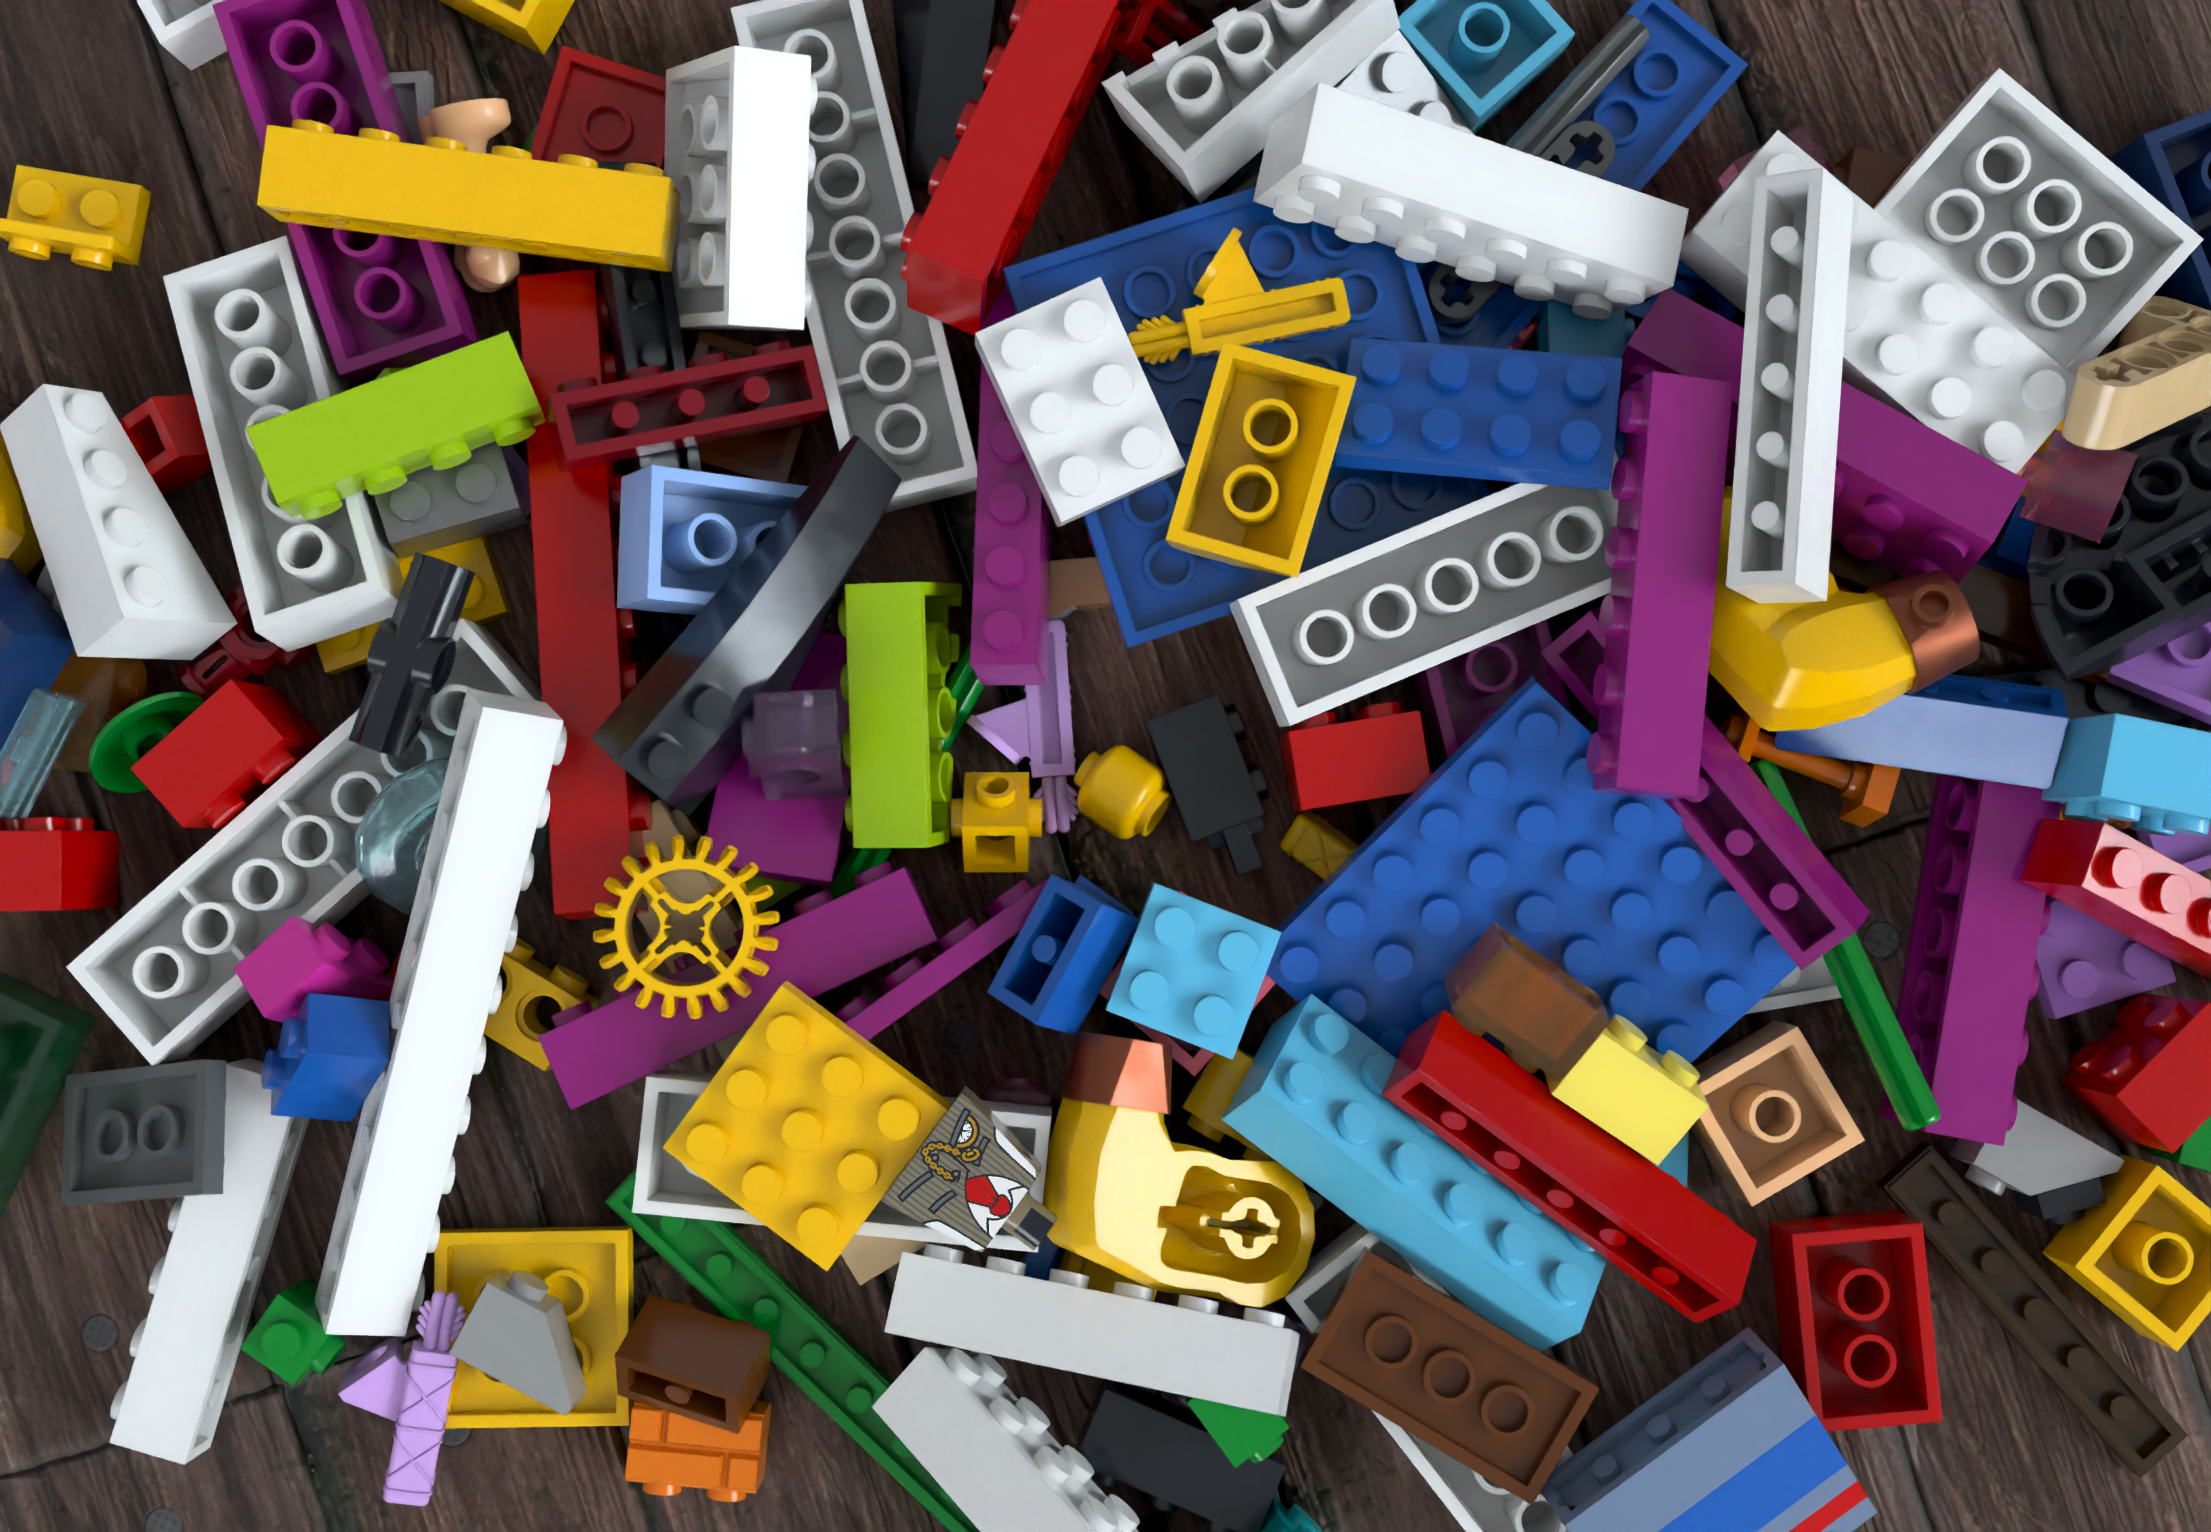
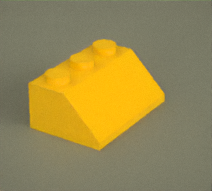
[1165,341,1357,578]

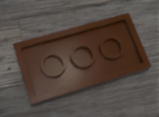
[1298,1246,1600,1505]

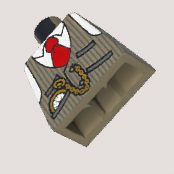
[881,1086,1058,1252]

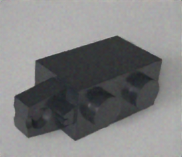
[1145,694,1270,876]

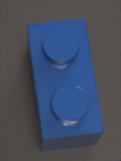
[987,874,1139,1036]
[261,993,390,1122]

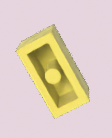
[1542,1007,1709,1165]

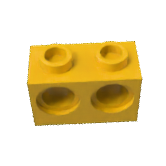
[483,937,600,1071]

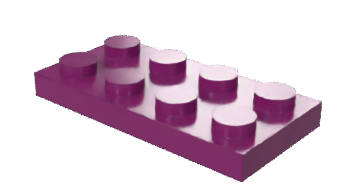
[834,879,1048,1041]

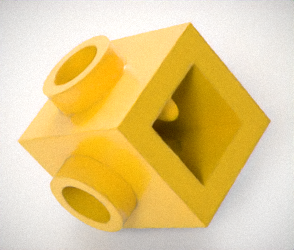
[951,772,1042,872]

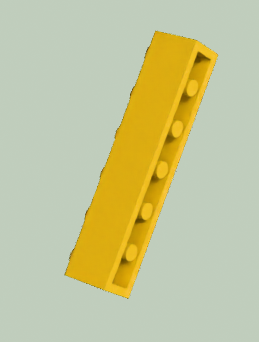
[257,119,681,272]

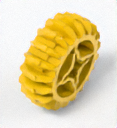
[593,835,780,1019]

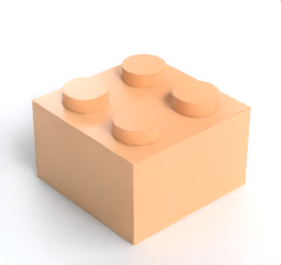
[1691,1020,1865,1207]

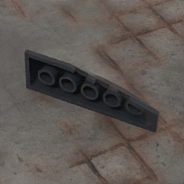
[892,0,1002,188]
[591,435,902,816]

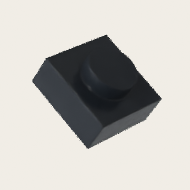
[2012,1177,2107,1225]

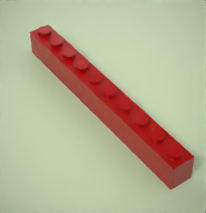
[517,269,652,920]

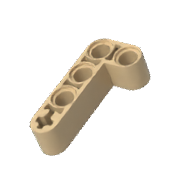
[2062,295,2211,450]

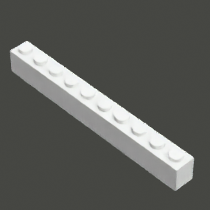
[314,688,567,1336]

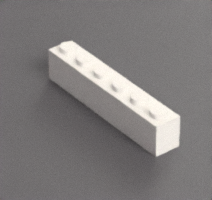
[1726,167,1854,604]
[109,1058,310,1465]
[884,1244,1300,1417]

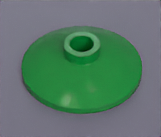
[88,692,205,793]

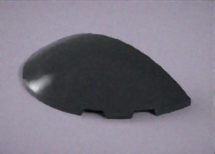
[2026,410,2211,681]

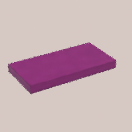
[706,632,851,888]

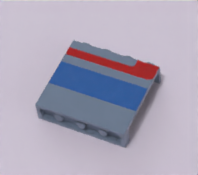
[1540,1326,1878,1532]

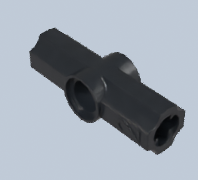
[349,552,475,760]

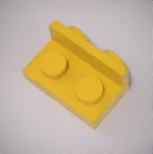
[0,165,151,271]

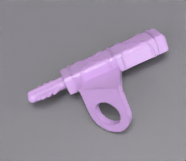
[966,620,1079,834]
[338,1290,467,1506]

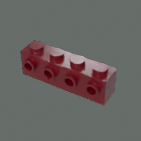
[544,341,829,472]

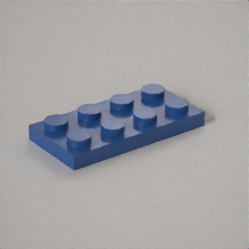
[1335,337,1622,490]

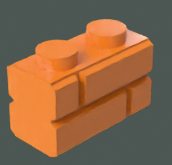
[625,1400,772,1502]

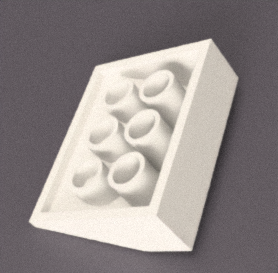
[664,45,818,331]
[1873,68,2204,377]

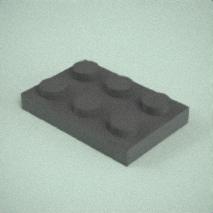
[61,1059,226,1205]

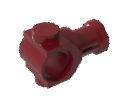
[177,584,316,701]

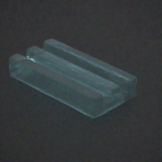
[0,688,87,818]

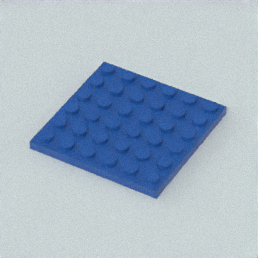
[1003,187,1490,648]
[1266,676,1797,1086]

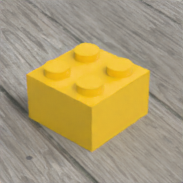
[2042,1154,2211,1352]

